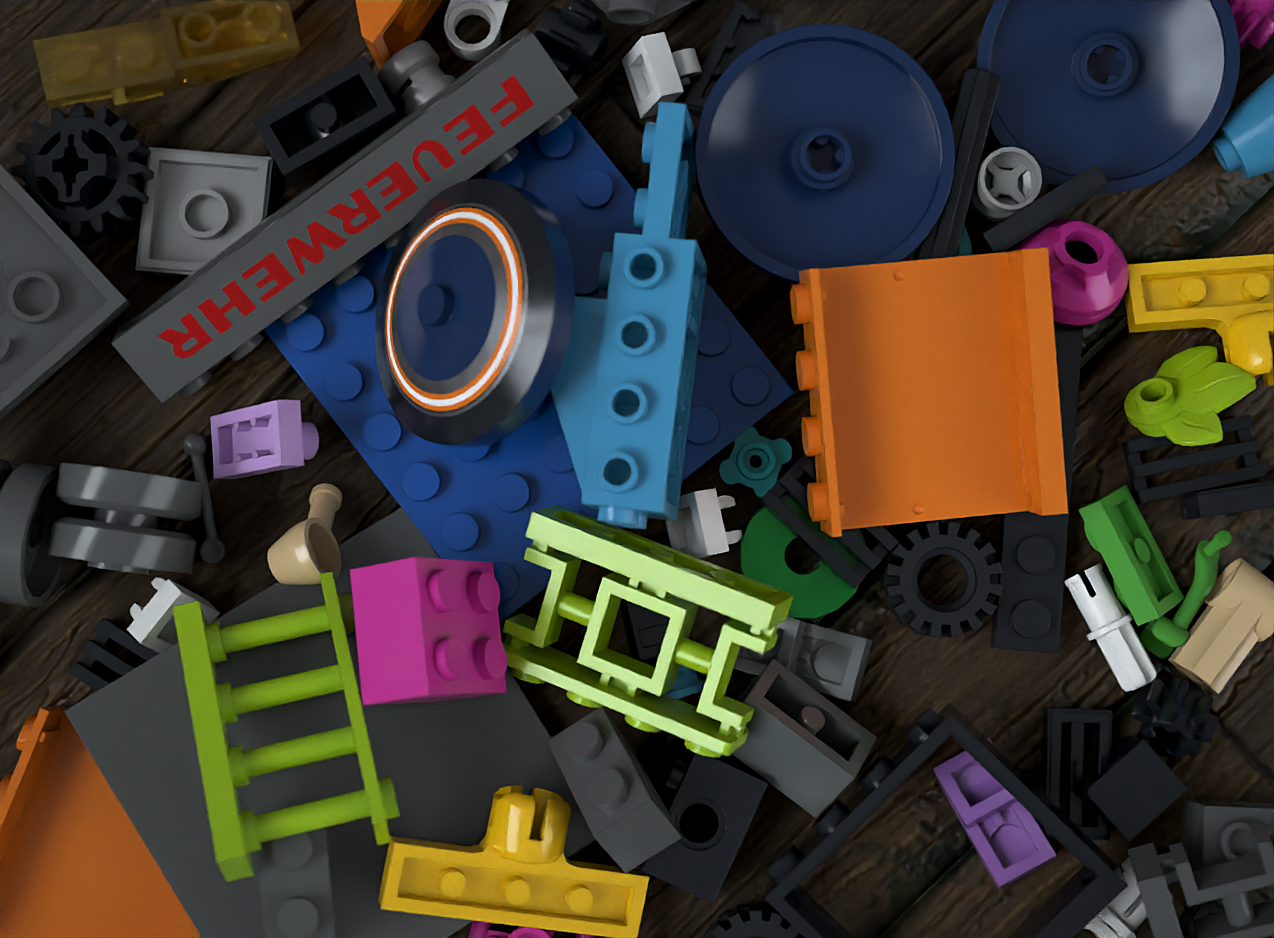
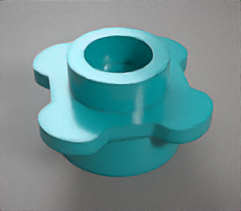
[719,426,792,498]

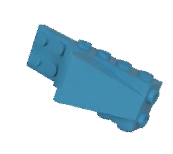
[550,102,708,530]

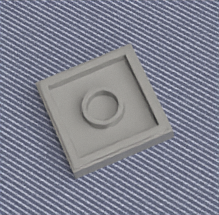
[136,147,277,278]

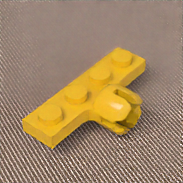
[1124,254,1274,386]
[377,785,650,938]

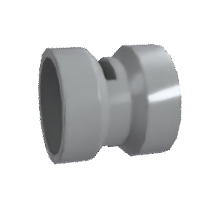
[377,40,456,116]
[969,147,1042,222]

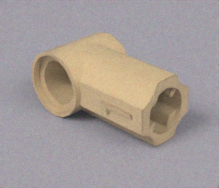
[1168,558,1274,694]

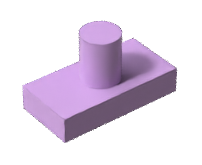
[210,400,319,479]

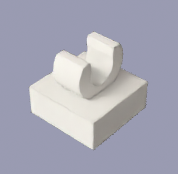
[622,32,702,118]
[665,488,742,559]
[127,577,220,653]

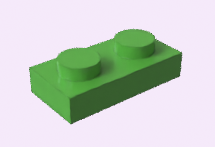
[1079,485,1185,626]

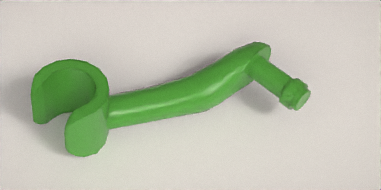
[1138,530,1232,659]

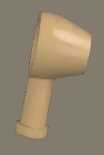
[268,484,342,585]

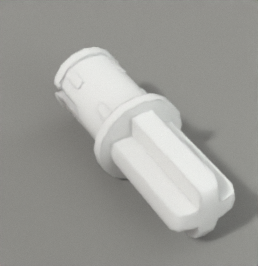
[1064,563,1157,692]

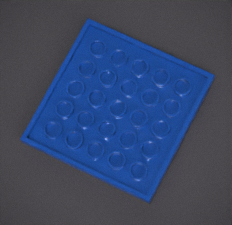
[264,108,795,624]

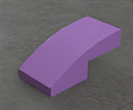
[933,738,1056,890]

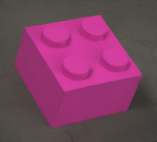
[350,557,507,705]

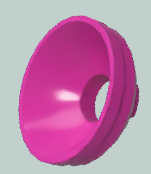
[1016,218,1129,326]

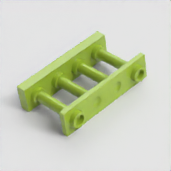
[172,572,400,882]

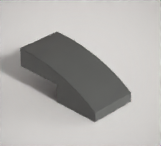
[733,617,872,702]

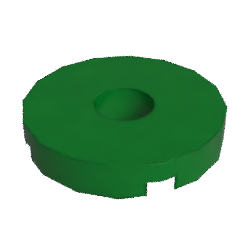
[740,494,866,619]

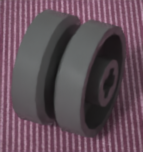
[0,458,73,607]
[46,463,206,575]

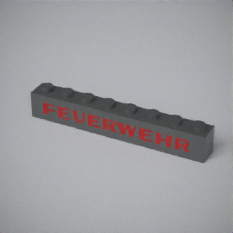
[111,28,579,403]

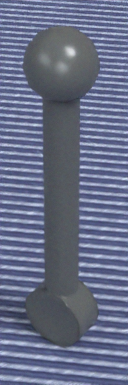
[183,433,227,563]

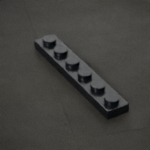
[990,321,1084,654]

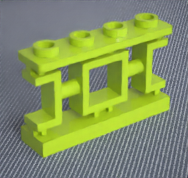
[502,505,794,757]

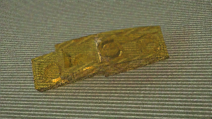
[32,0,300,109]

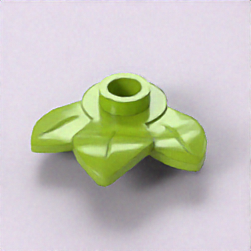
[1124,346,1256,446]

